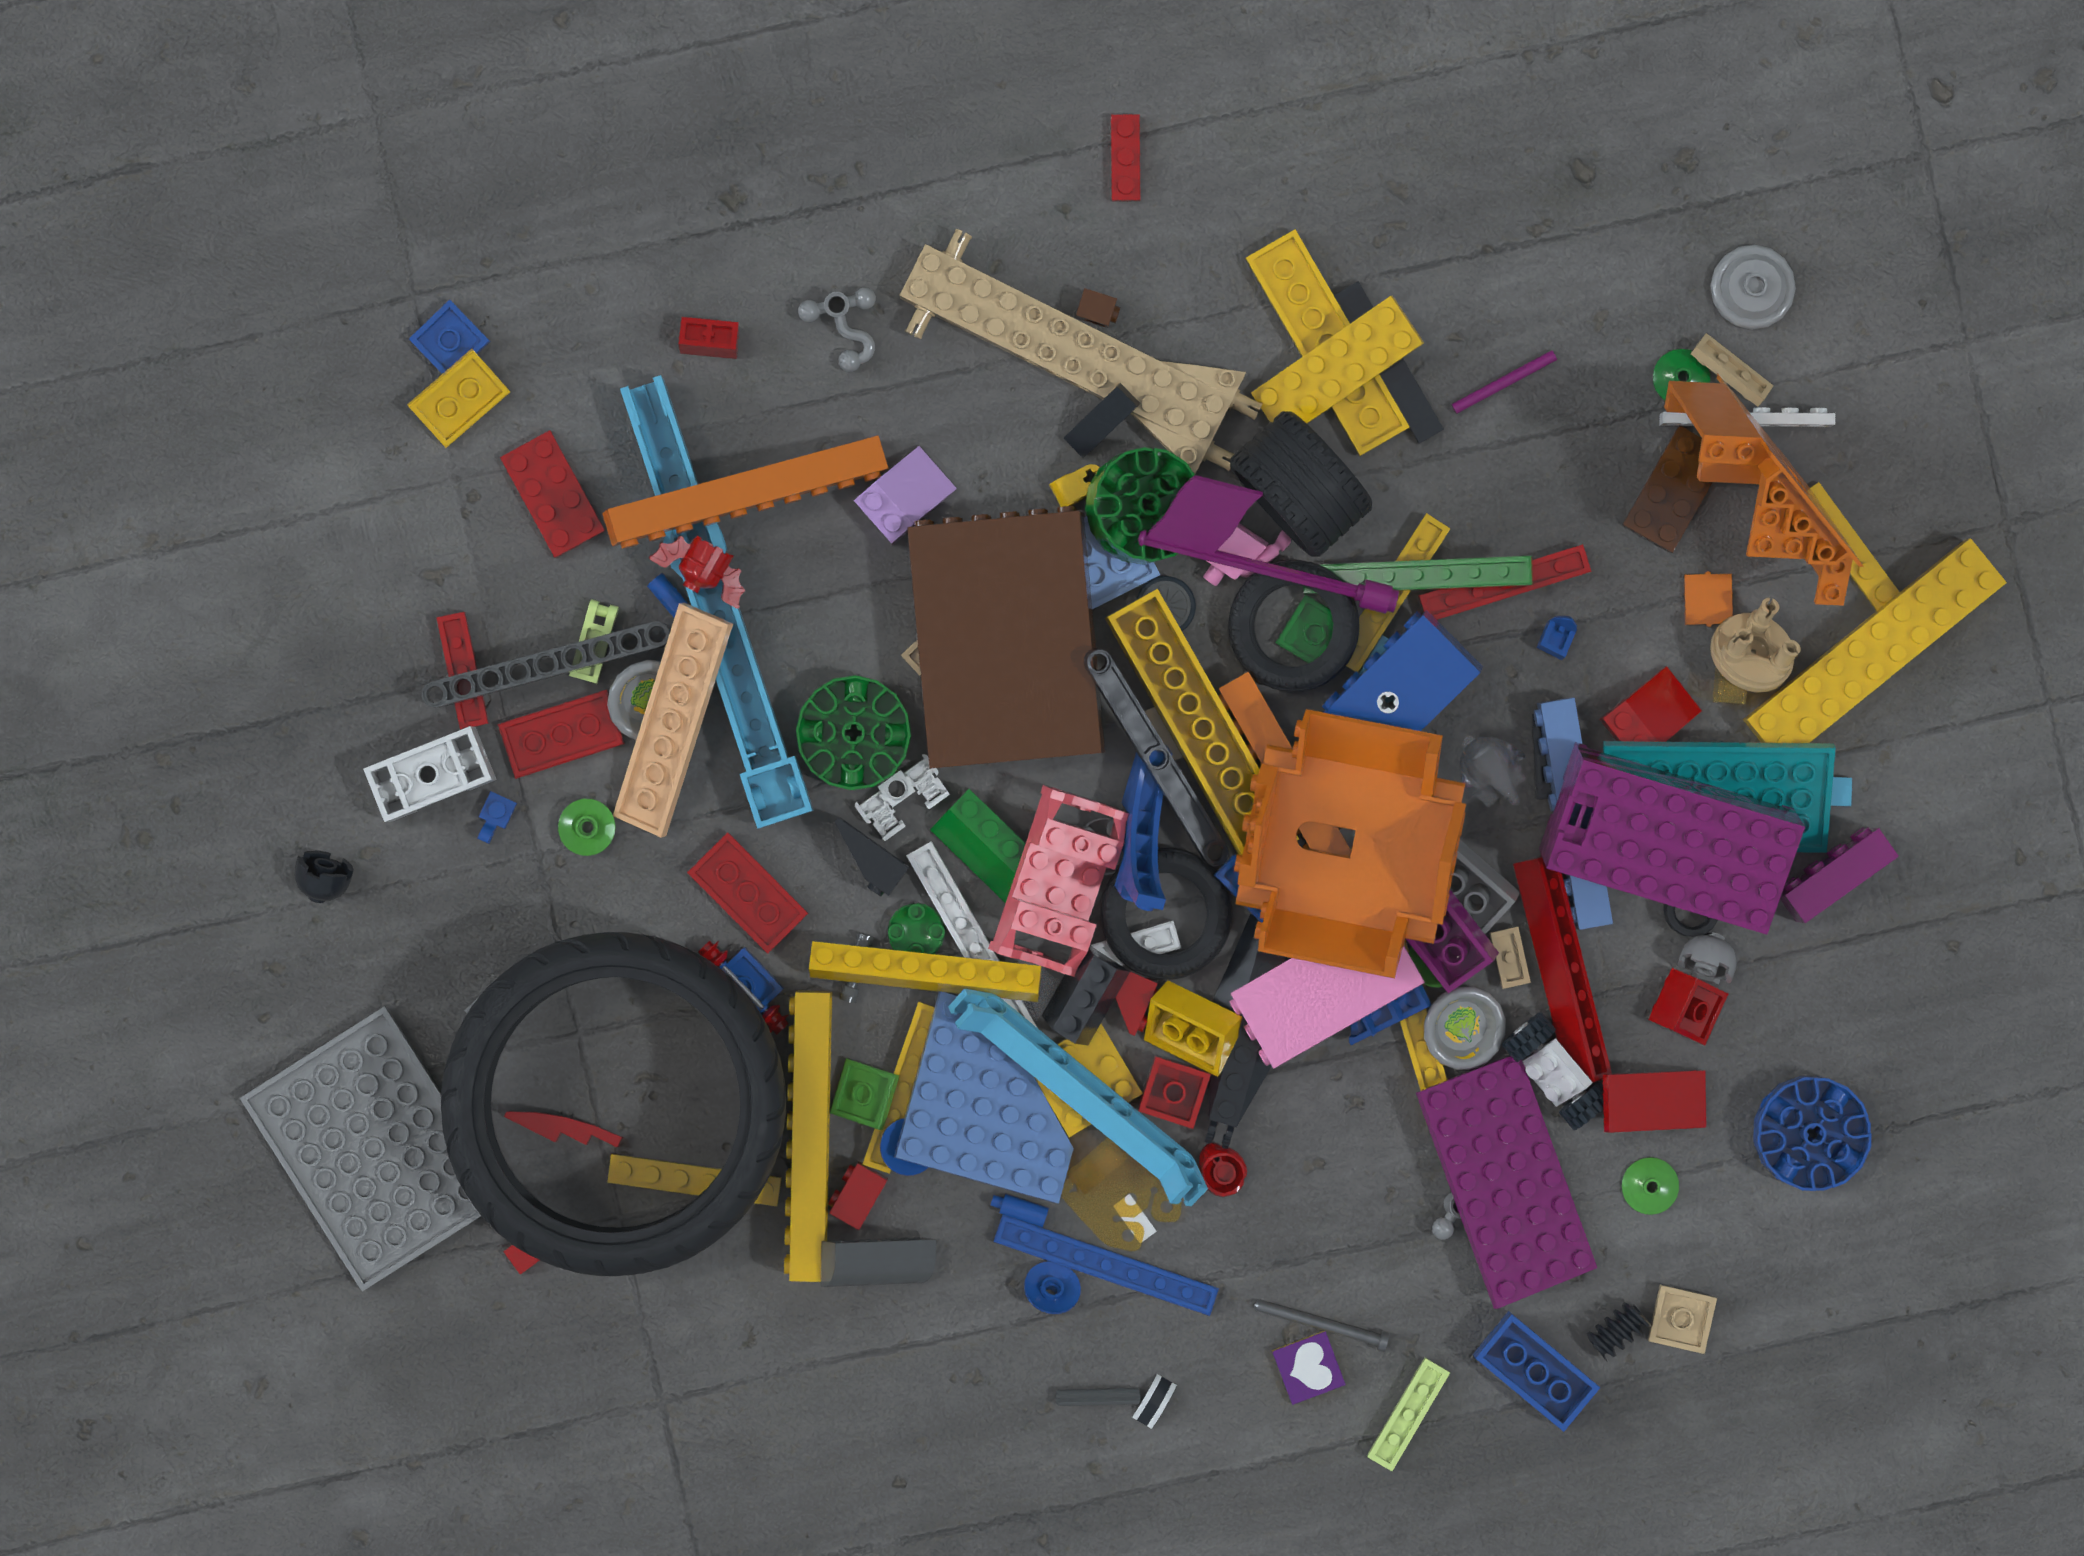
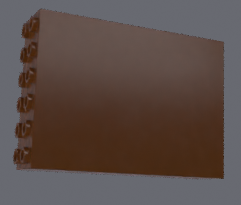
[907,506,1106,769]

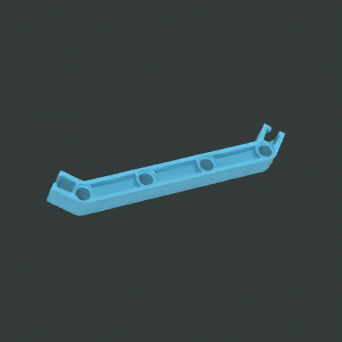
[948,988,1208,1206]

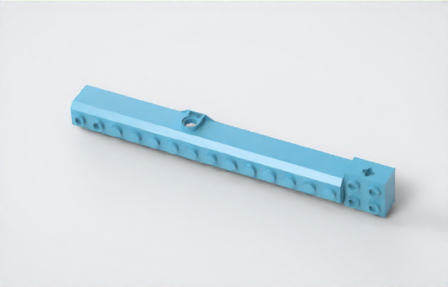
[620,375,814,829]

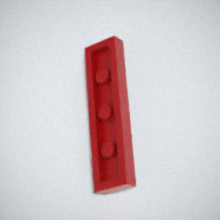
[436,612,489,730]

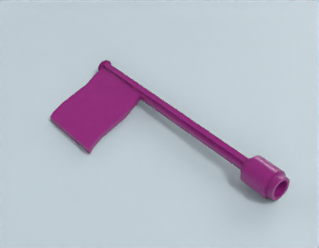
[1138,475,1399,614]

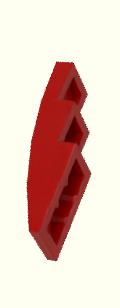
[504,1111,623,1147]

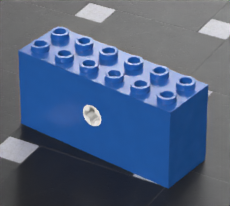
[1322,610,1483,731]

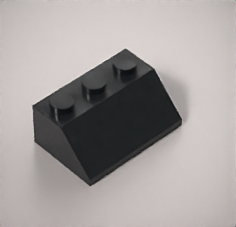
[1042,946,1130,1045]

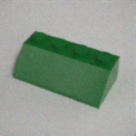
[930,789,1026,903]

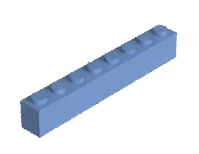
[1534,697,1613,930]

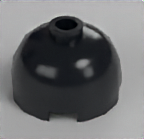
[294,851,354,903]

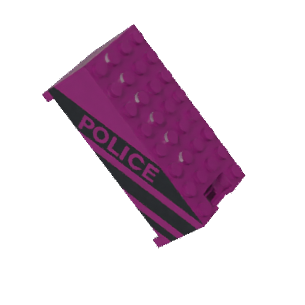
[1539,742,1805,935]

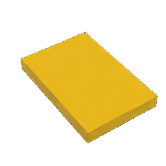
[407,348,510,448]

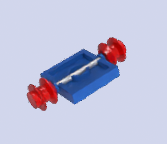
[698,941,789,1035]

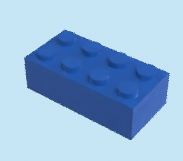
[1472,1311,1600,1432]

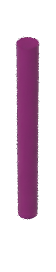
[1451,350,1557,414]

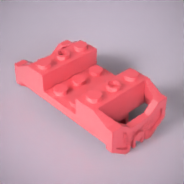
[988,785,1129,977]

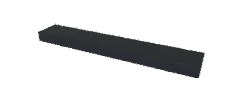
[1334,281,1444,444]

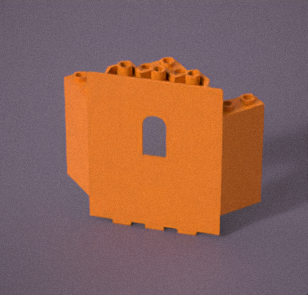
[1664,373,1864,606]
[1234,709,1466,979]

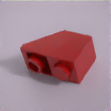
[1116,971,1158,1036]

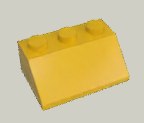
[1144,980,1242,1077]

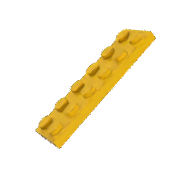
[1251,295,1424,424]

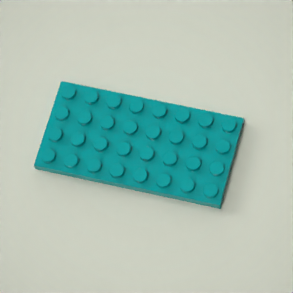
[1603,741,1836,853]

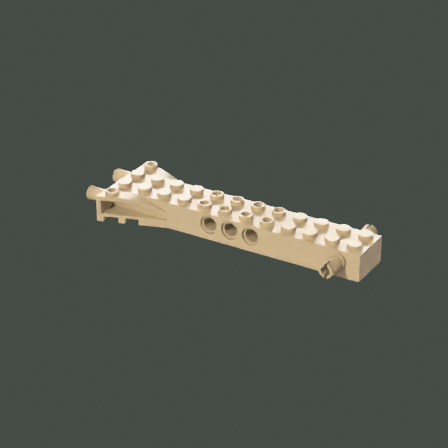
[900,229,1263,474]

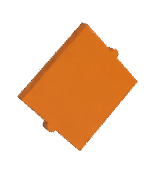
[1684,571,1733,627]

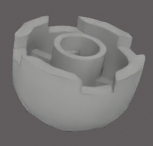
[1677,932,1737,984]

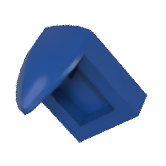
[1536,615,1577,660]

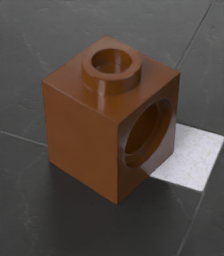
[1076,288,1121,328]

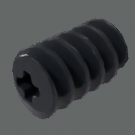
[1586,1302,1652,1361]

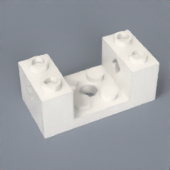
[363,726,497,822]

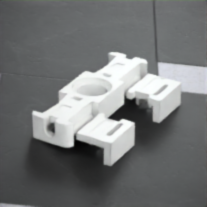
[855,754,950,841]

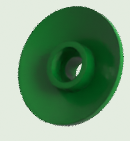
[1653,349,1710,401]

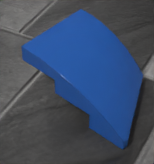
[1349,985,1432,1045]

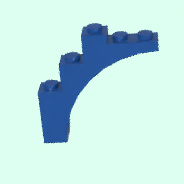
[1114,745,1173,911]

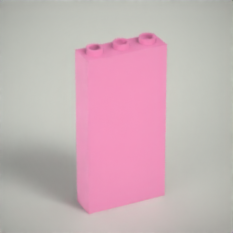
[1229,946,1425,1069]

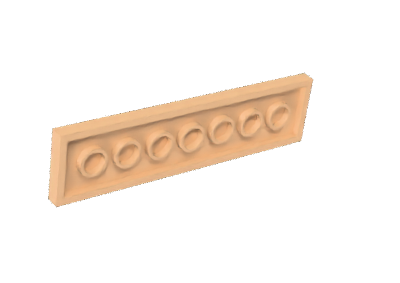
[613,603,733,838]

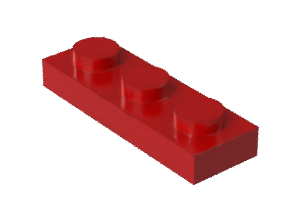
[1111,114,1140,202]

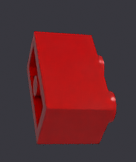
[828,1161,888,1230]

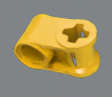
[1049,464,1100,507]

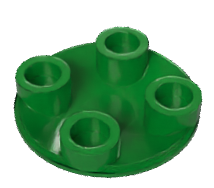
[888,903,945,954]

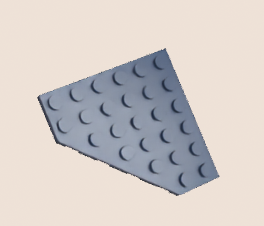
[894,992,1074,1204]

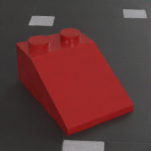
[1599,666,1702,742]

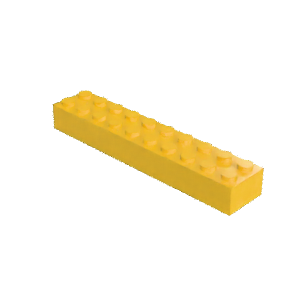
[1743,538,2007,743]
[1105,589,1299,855]
[784,990,832,1282]

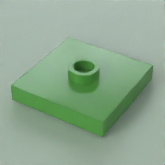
[830,1059,900,1130]

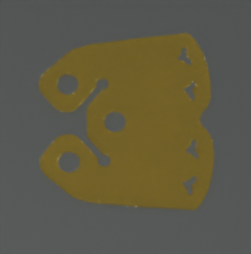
[1061,1141,1182,1251]

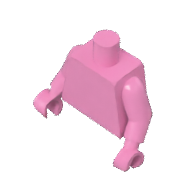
[1203,523,1291,586]

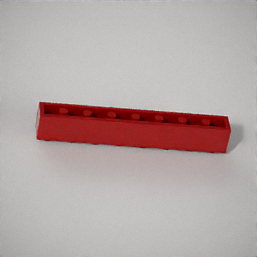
[1513,856,1612,1082]

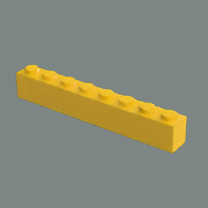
[809,941,1041,1002]

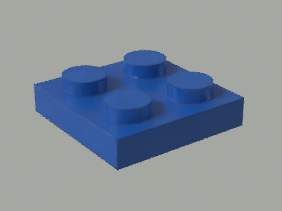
[409,300,491,374]

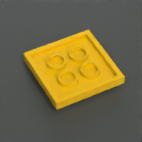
[1034,1024,1143,1137]

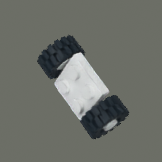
[1502,1012,1603,1130]

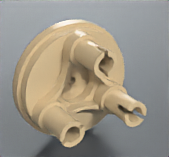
[1710,598,1801,692]

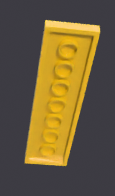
[1245,229,1409,456]

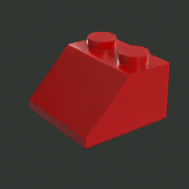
[1648,968,1728,1045]

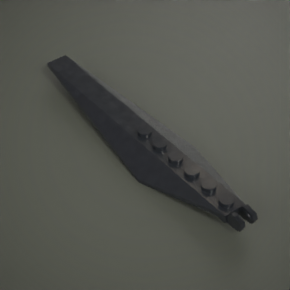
[1205,833,1307,1149]

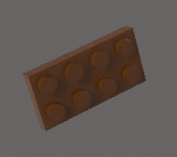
[1622,425,1713,553]

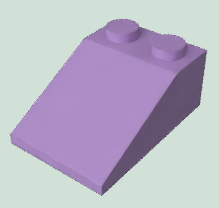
[854,446,957,545]

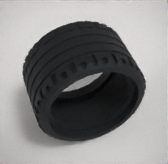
[1230,411,1372,557]

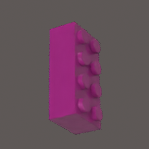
[1780,827,1899,923]
[1407,890,1499,994]

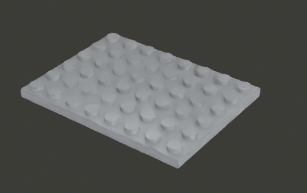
[240,1006,481,1292]

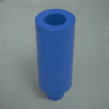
[647,573,688,618]
[990,1194,1049,1228]

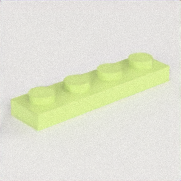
[1367,1357,1450,1471]

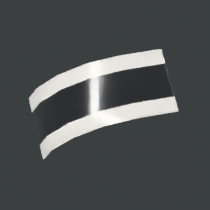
[1132,1374,1177,1429]

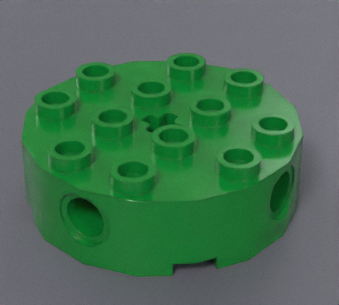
[1085,447,1195,565]
[796,675,912,790]

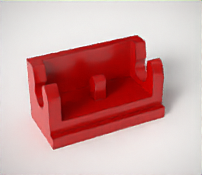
[679,317,739,359]

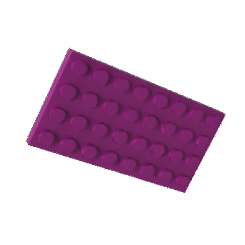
[1416,1055,1597,1309]

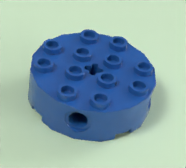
[1753,1076,1872,1191]

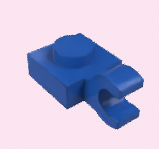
[477,791,518,844]

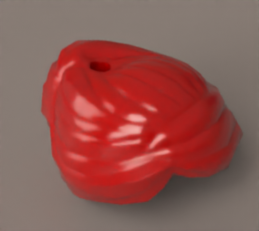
[1198,1142,1247,1197]

